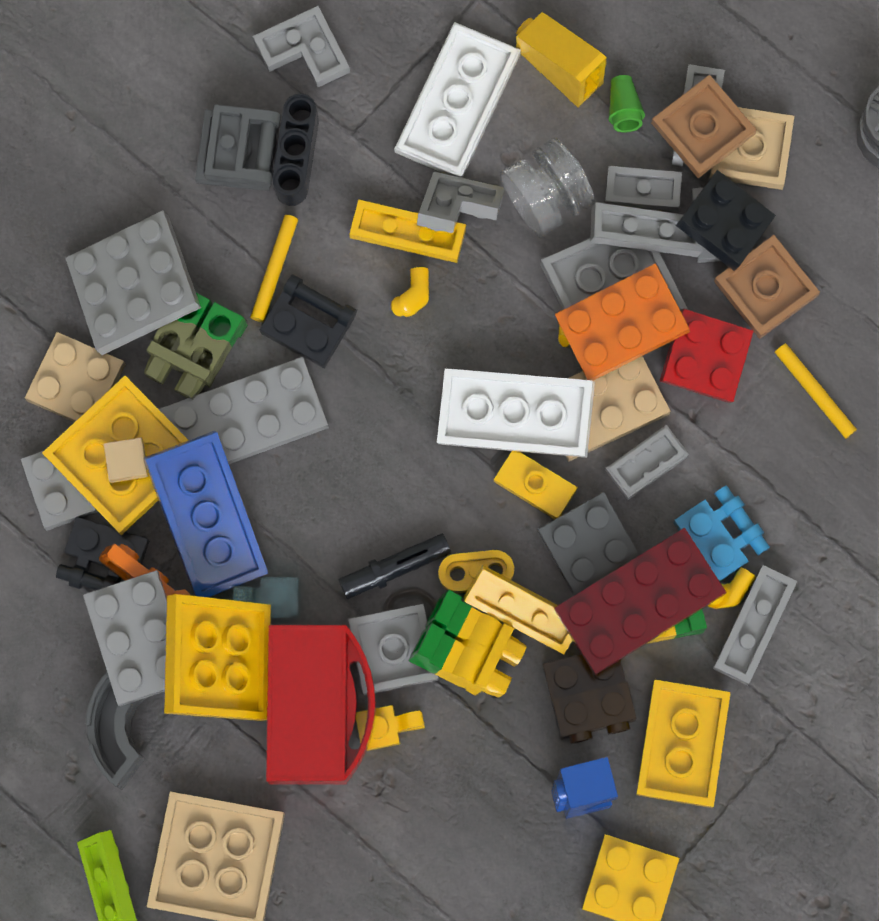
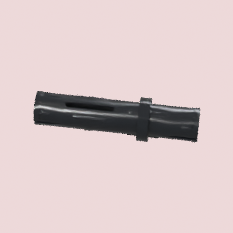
[338,533,451,599]

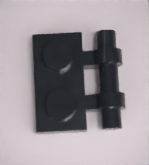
[56,517,150,590]

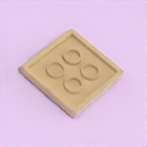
[147,791,285,921]

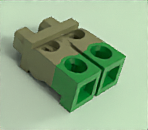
[144,293,248,400]

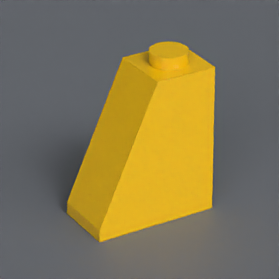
[516,12,607,107]

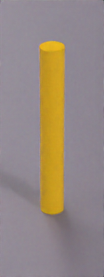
[250,215,298,322]
[774,343,857,439]

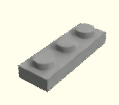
[590,202,703,257]
[713,565,797,686]

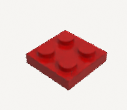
[660,309,754,403]

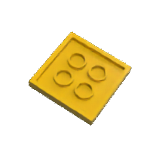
[42,376,189,535]
[164,594,271,721]

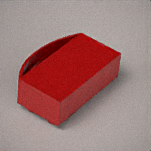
[266,625,376,785]

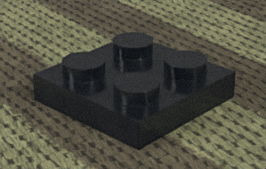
[675,170,776,271]

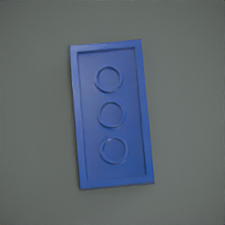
[143,431,268,597]

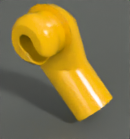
[708,567,756,609]

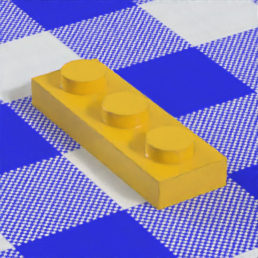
[349,199,466,263]
[464,565,573,655]

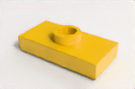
[494,451,578,519]

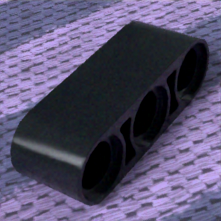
[273,93,319,206]

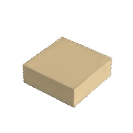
[104,437,148,483]

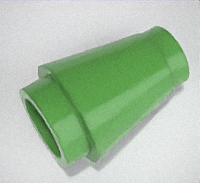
[609,75,645,133]

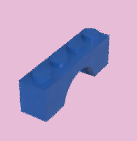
[551,757,618,819]

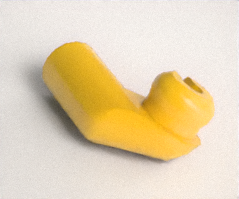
[391,267,429,317]

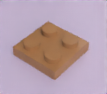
[651,75,757,178]
[714,235,820,339]

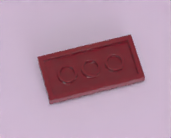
[554,528,727,675]

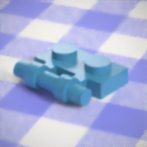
[673,485,770,582]

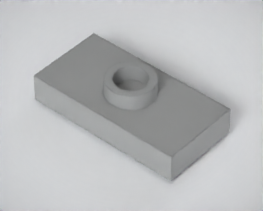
[605,425,689,500]

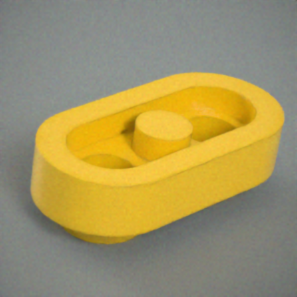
[438,550,514,594]

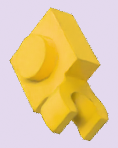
[356,705,425,751]

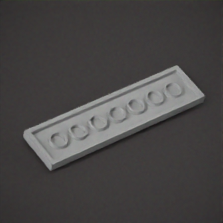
[21,357,329,531]

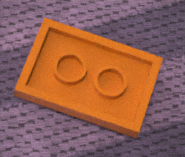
[555,263,690,381]

